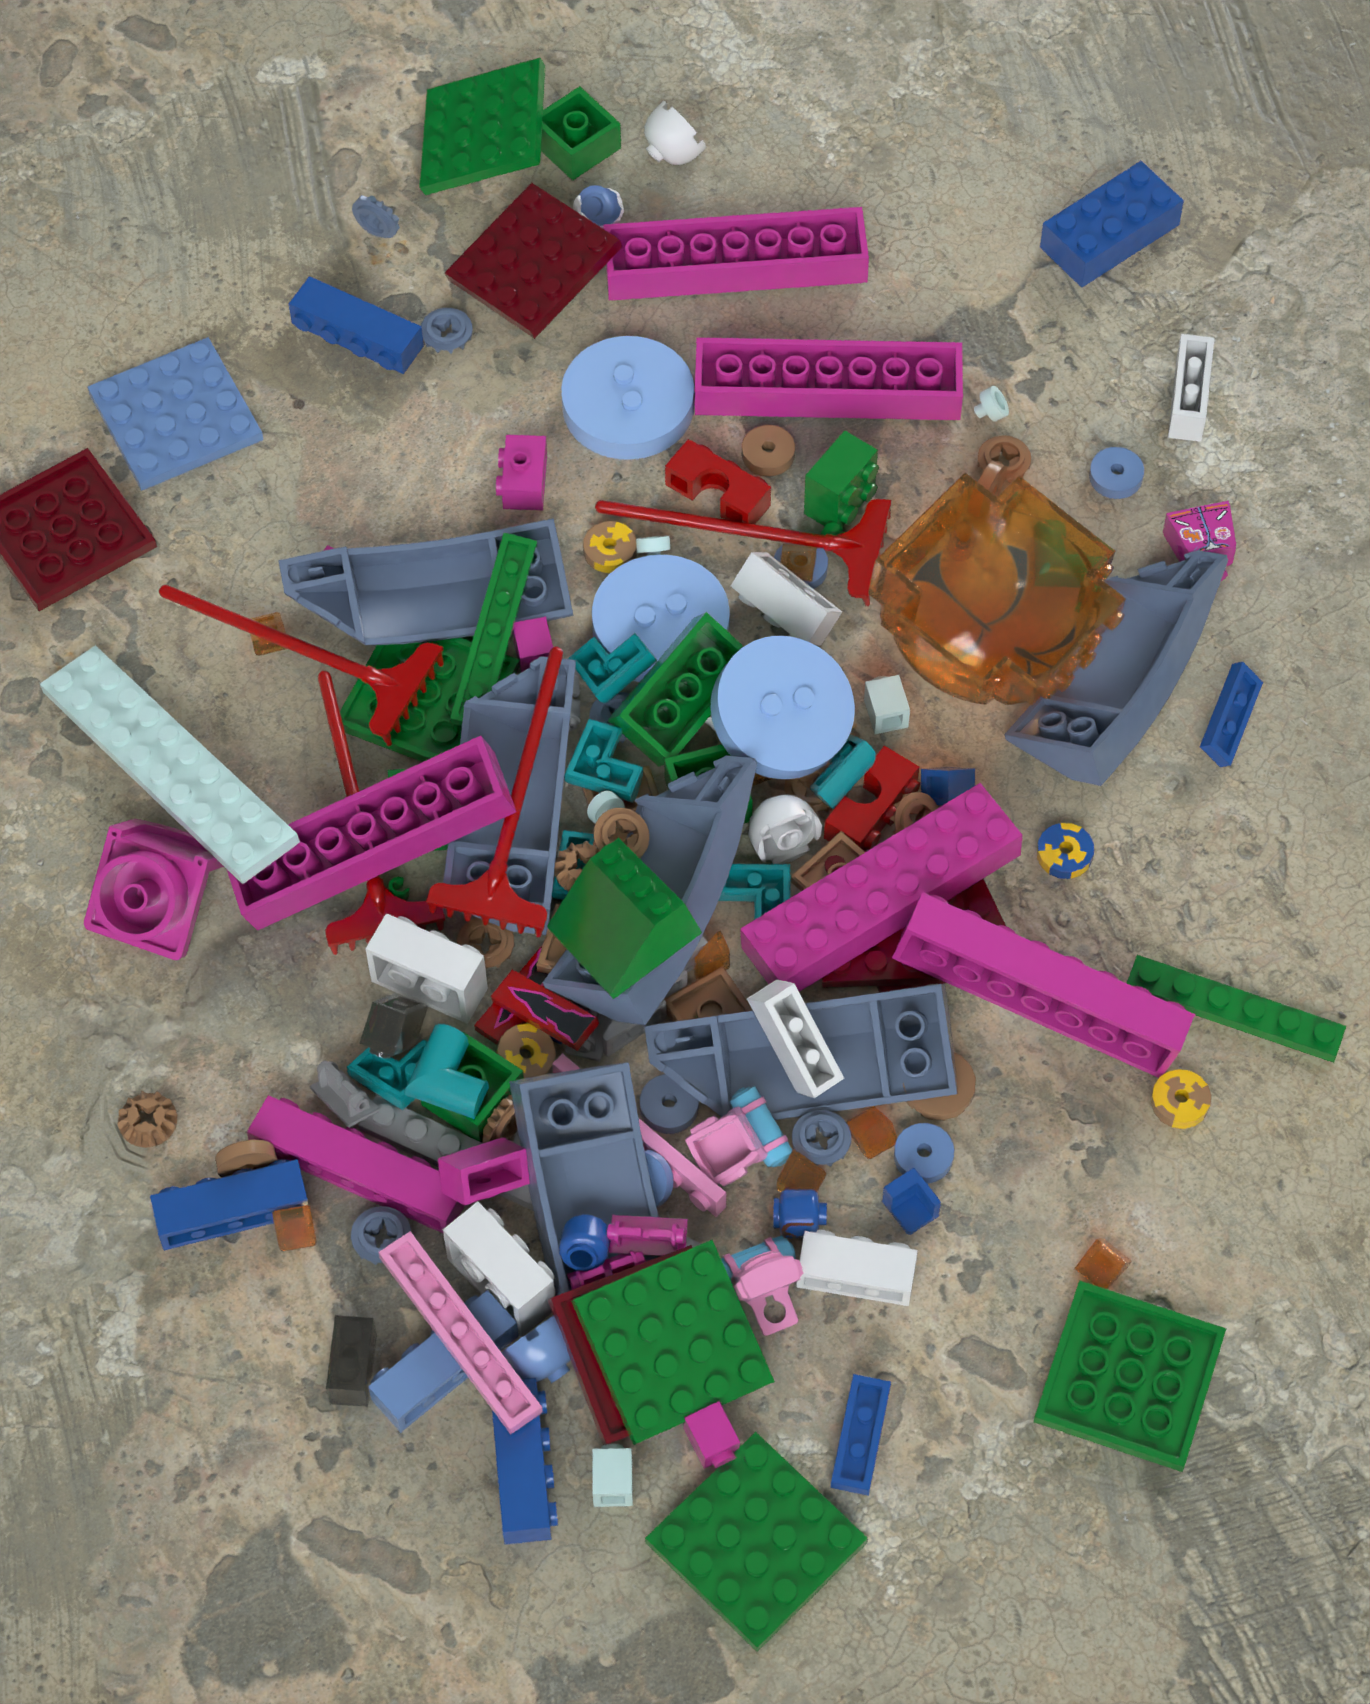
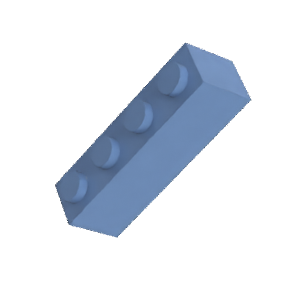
[368,1290,519,1433]

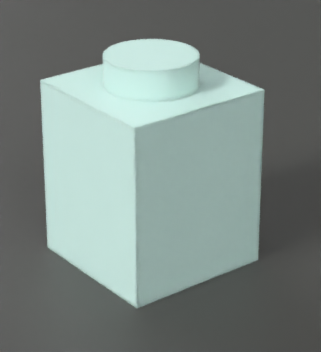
[864,675,910,734]
[592,1444,633,1507]

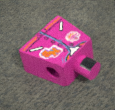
[1163,501,1236,581]

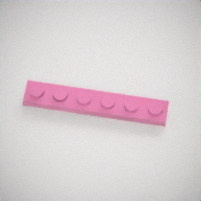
[552,1054,726,1217]
[378,1231,543,1434]

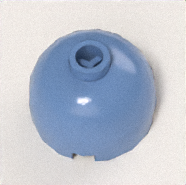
[501,1315,571,1384]

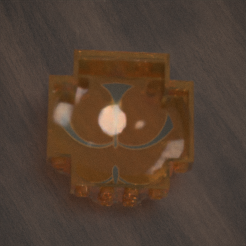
[868,472,1126,706]

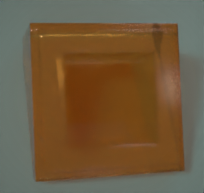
[780,543,818,582]
[250,612,286,656]
[694,930,730,979]
[846,1106,897,1159]
[777,1150,827,1192]
[272,1205,317,1251]
[1074,1238,1132,1289]

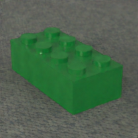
[608,612,744,767]

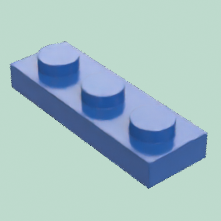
[1200,662,1263,767]
[830,1374,891,1496]

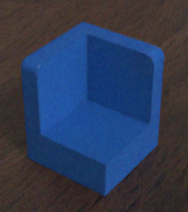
[921,767,975,806]
[882,1168,941,1235]

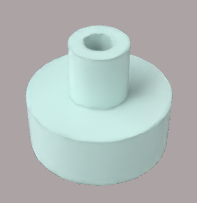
[974,386,1009,422]
[636,535,671,556]
[587,791,625,824]

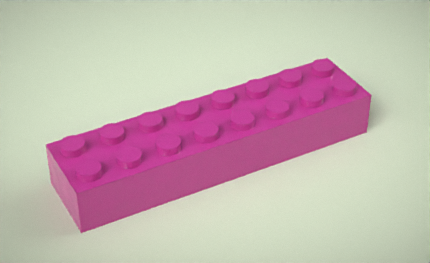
[603,207,869,301]
[695,337,963,420]
[226,735,517,931]
[740,783,1023,992]
[892,892,1195,1078]

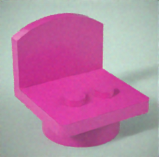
[84,818,224,960]

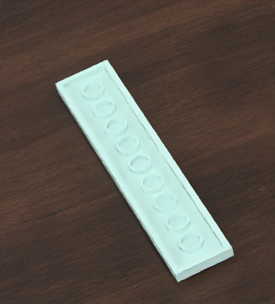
[40,645,300,884]

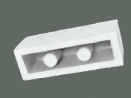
[1168,334,1214,442]
[731,552,842,646]
[747,980,844,1098]
[797,1230,918,1306]

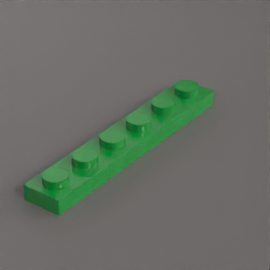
[450,533,537,726]
[1126,955,1347,1063]

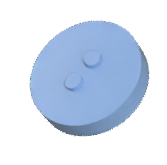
[561,336,694,460]
[592,555,730,682]
[711,636,855,779]

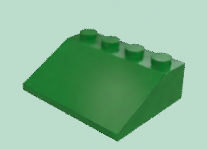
[547,837,702,999]

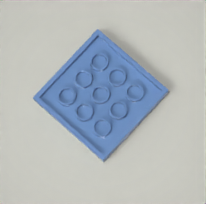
[87,337,264,491]

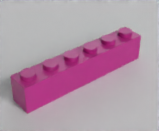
[247,1095,465,1233]

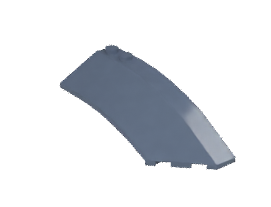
[278,518,574,646]
[1004,550,1228,786]
[443,656,576,935]
[543,756,757,1025]
[644,984,958,1120]
[510,1062,660,1390]

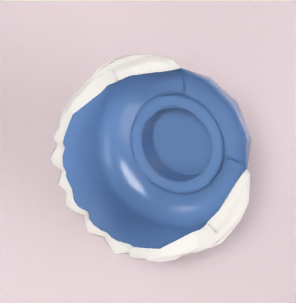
[573,185,624,228]

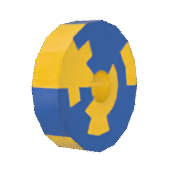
[1037,823,1094,879]

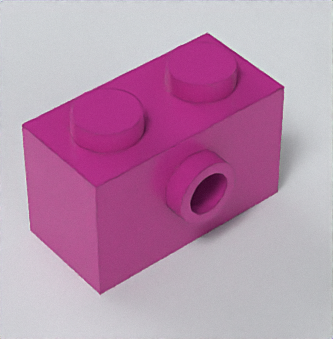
[496,435,547,511]
[438,1137,530,1205]

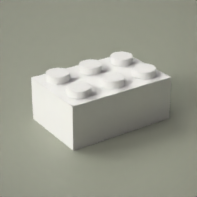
[365,913,488,1024]
[443,1201,555,1337]

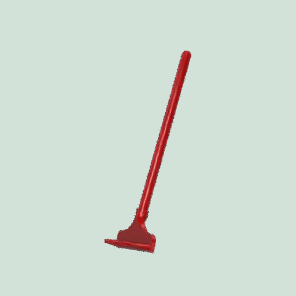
[595,499,892,606]
[159,585,444,746]
[426,646,563,938]
[318,671,445,955]

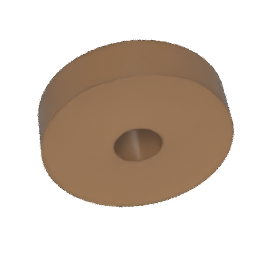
[742,425,795,476]
[970,461,1007,516]
[215,1140,277,1178]

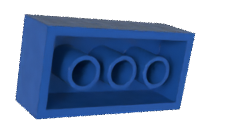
[1040,161,1184,288]

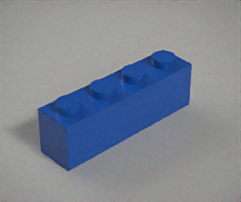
[289,276,424,374]
[150,1159,311,1250]
[492,1378,558,1545]

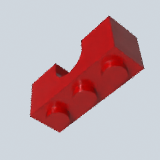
[665,439,771,524]
[824,746,921,851]

